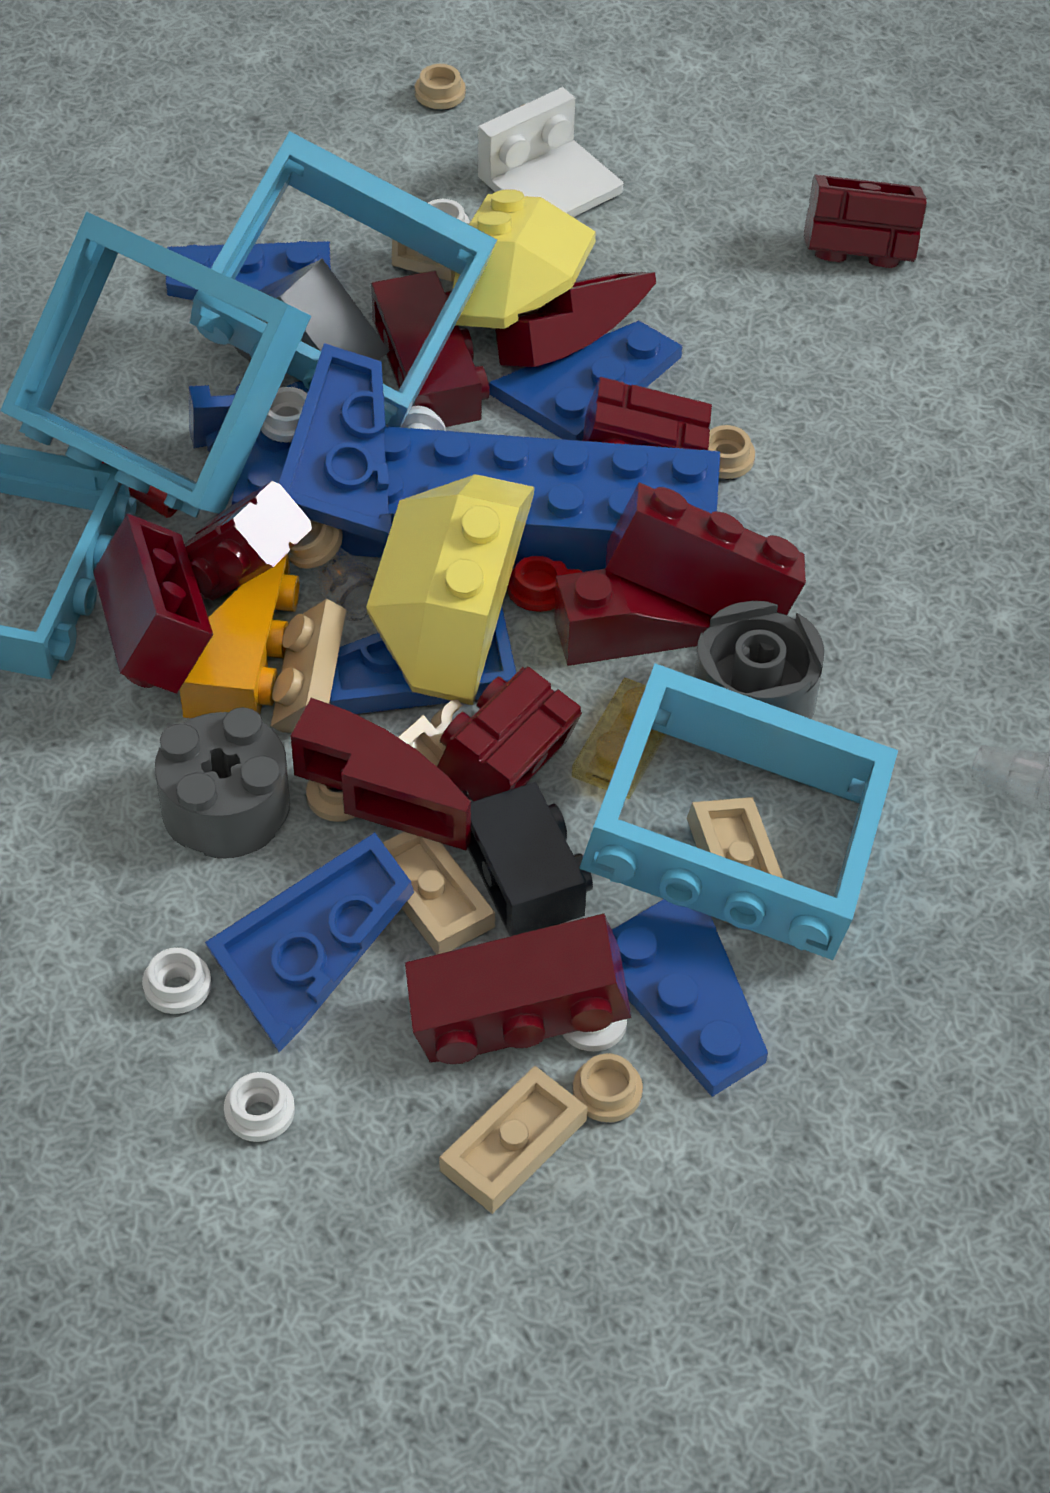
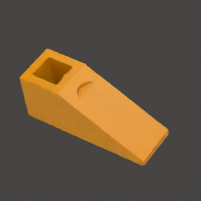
[180,553,300,718]

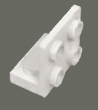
[478,87,623,217]

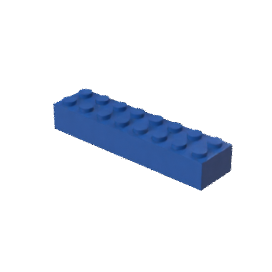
[232,426,720,572]

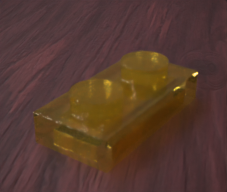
[572,677,666,799]

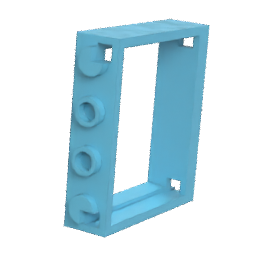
[190,131,497,427]
[0,211,311,518]
[0,444,137,679]
[579,663,898,960]

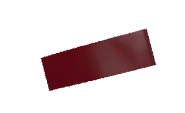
[495,272,656,367]
[290,697,471,851]

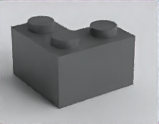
[235,258,390,382]

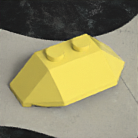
[453,189,596,329]
[366,474,534,705]

